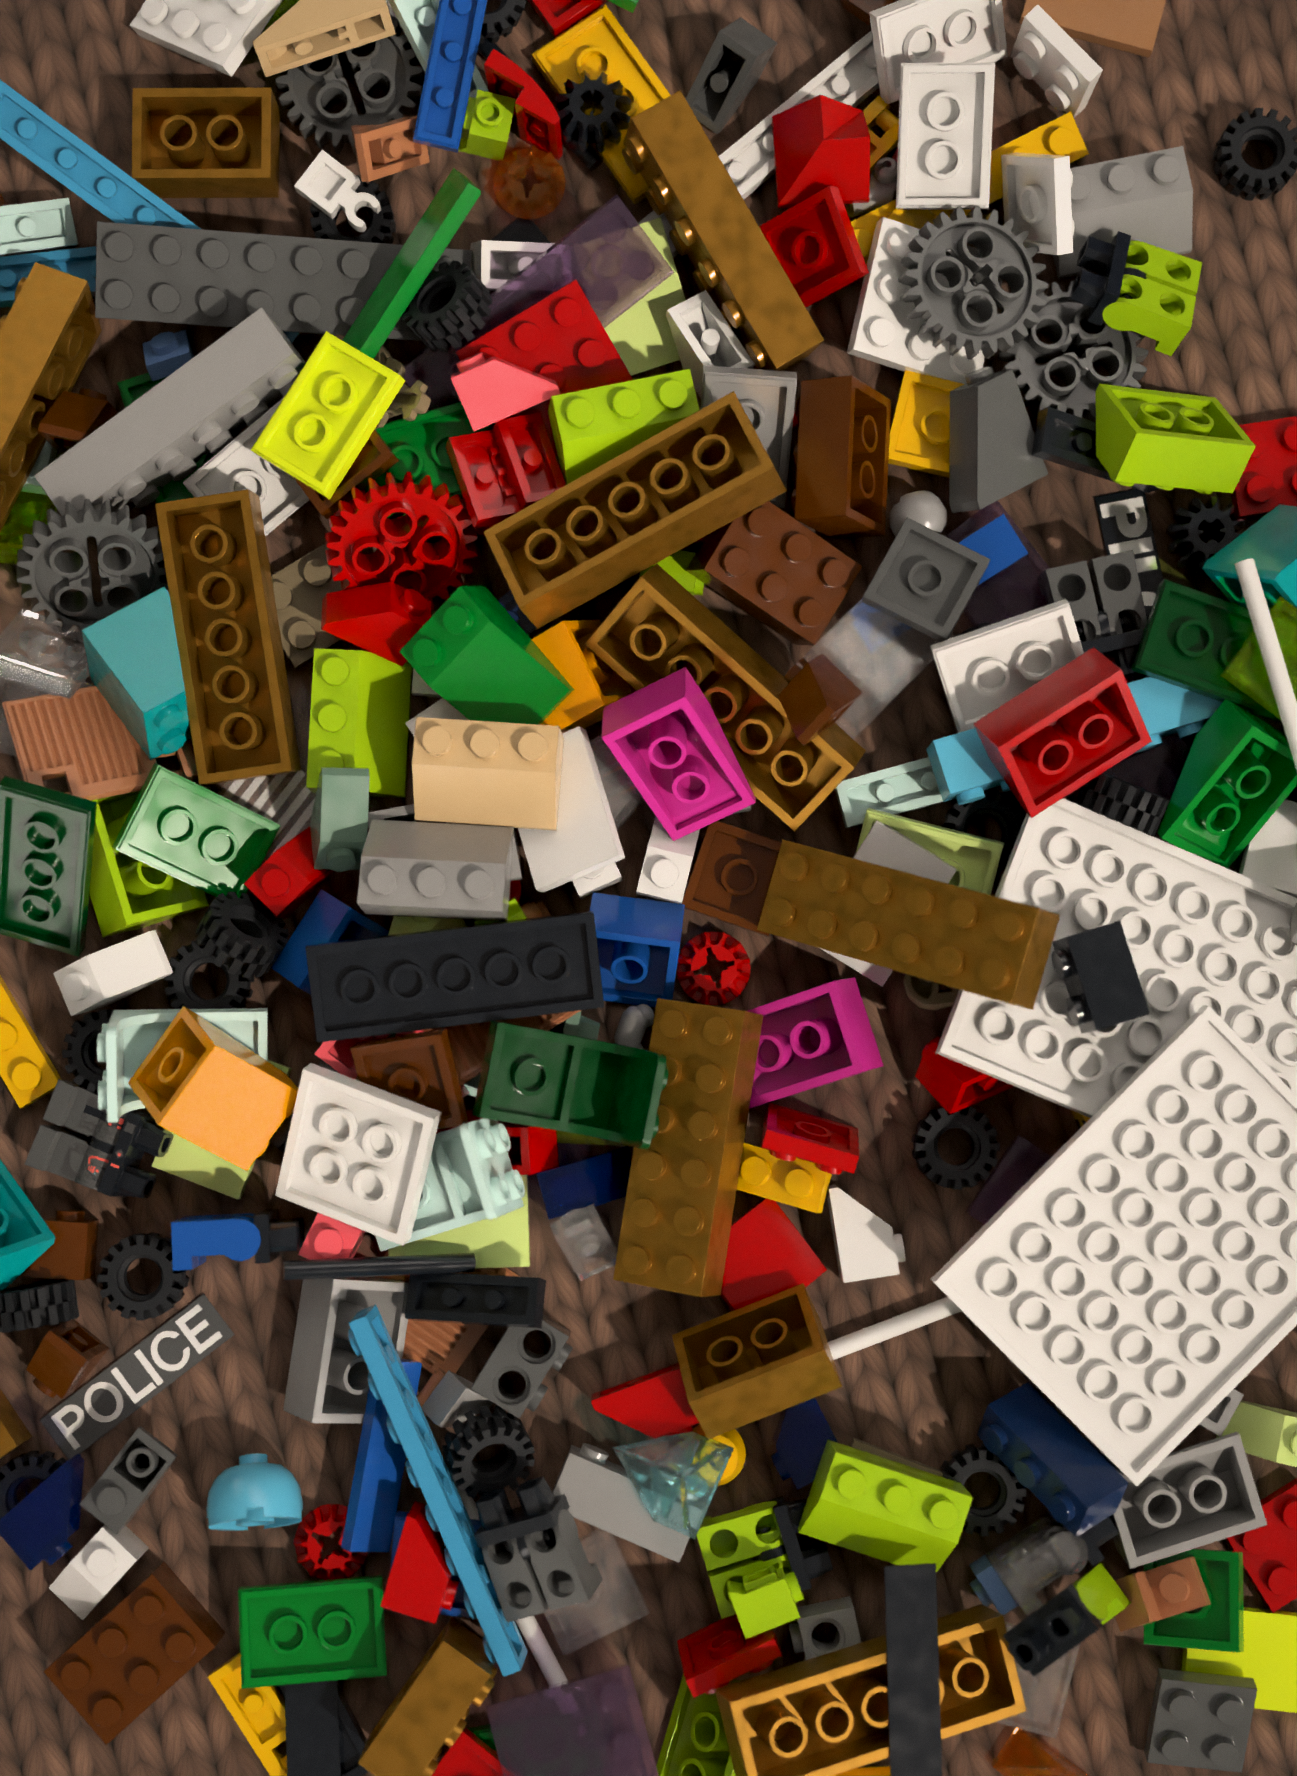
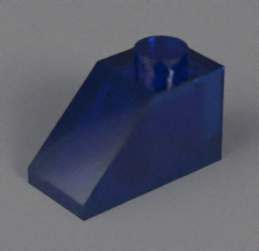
[536,1146,632,1219]
[770,1398,837,1489]
[0,1453,85,1571]

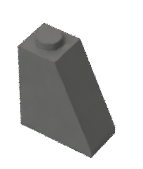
[949,366,1048,513]

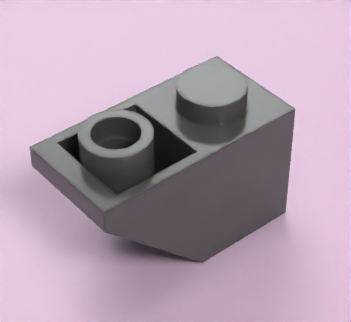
[79,1426,178,1534]

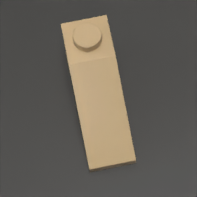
[252,0,396,77]

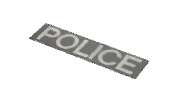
[40,1294,235,1461]

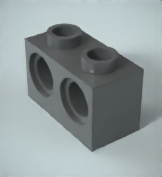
[471,1314,573,1418]

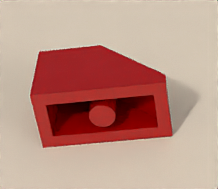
[321,581,431,667]
[244,826,333,919]
[915,1037,1014,1115]
[591,1362,699,1441]
[380,1501,460,1624]

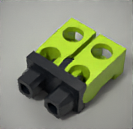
[1070,231,1202,356]
[694,1496,833,1619]
[1003,1562,1131,1677]

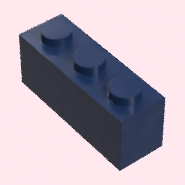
[977,1382,1129,1537]

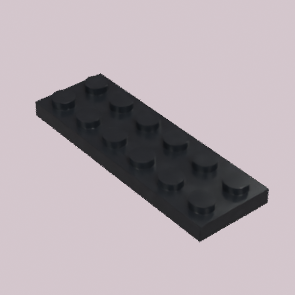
[305,911,604,1043]

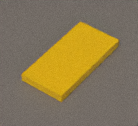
[532,4,671,204]

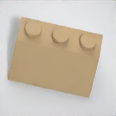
[412,717,564,831]

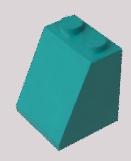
[1202,504,1297,626]
[82,587,191,761]

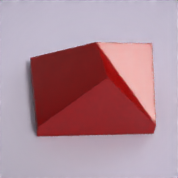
[772,95,870,208]

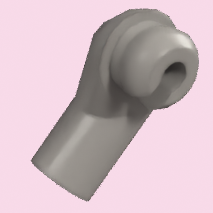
[845,157,897,218]
[614,1004,654,1049]

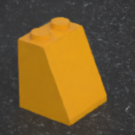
[531,619,635,734]
[128,1006,298,1171]

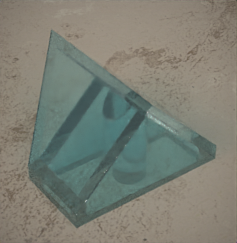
[613,1431,733,1539]

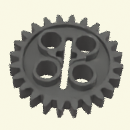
[275,20,424,155]
[898,206,1048,359]
[998,280,1149,422]
[17,499,169,637]

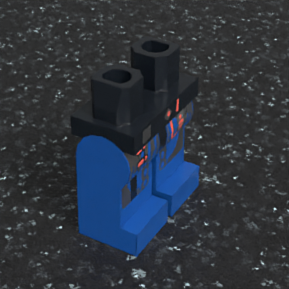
[171,1209,305,1271]

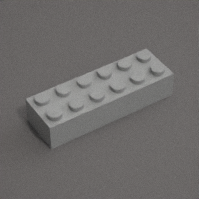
[34,307,306,516]

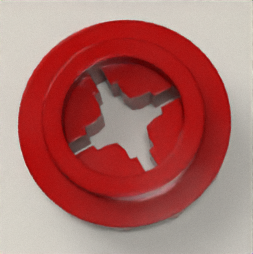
[677,932,750,1005]
[293,1504,368,1580]

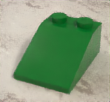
[399,586,574,725]
[1157,699,1297,869]

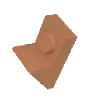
[351,116,430,182]
[1115,1556,1211,1632]

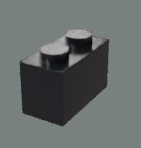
[1051,921,1150,1034]

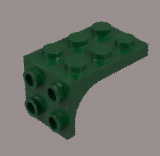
[472,1020,668,1150]

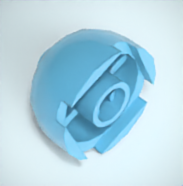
[206,1454,303,1531]

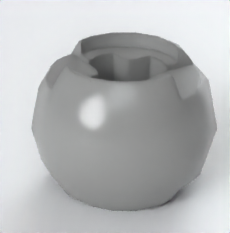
[889,490,947,537]

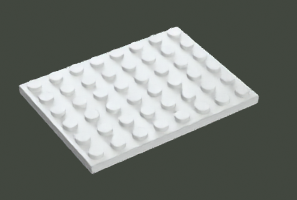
[935,798,1297,1118]
[931,1005,1297,1486]

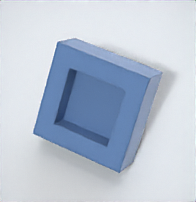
[142,330,194,381]
[969,1555,1017,1615]

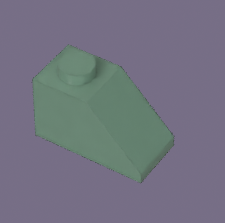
[310,767,370,872]

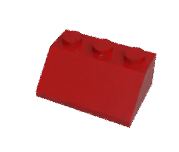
[973,647,1152,818]

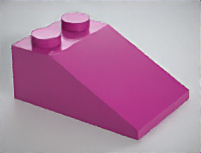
[602,667,756,841]
[747,977,884,1109]

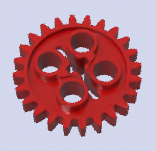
[325,471,477,610]

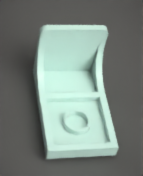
[97,1008,268,1123]
[375,1118,525,1252]

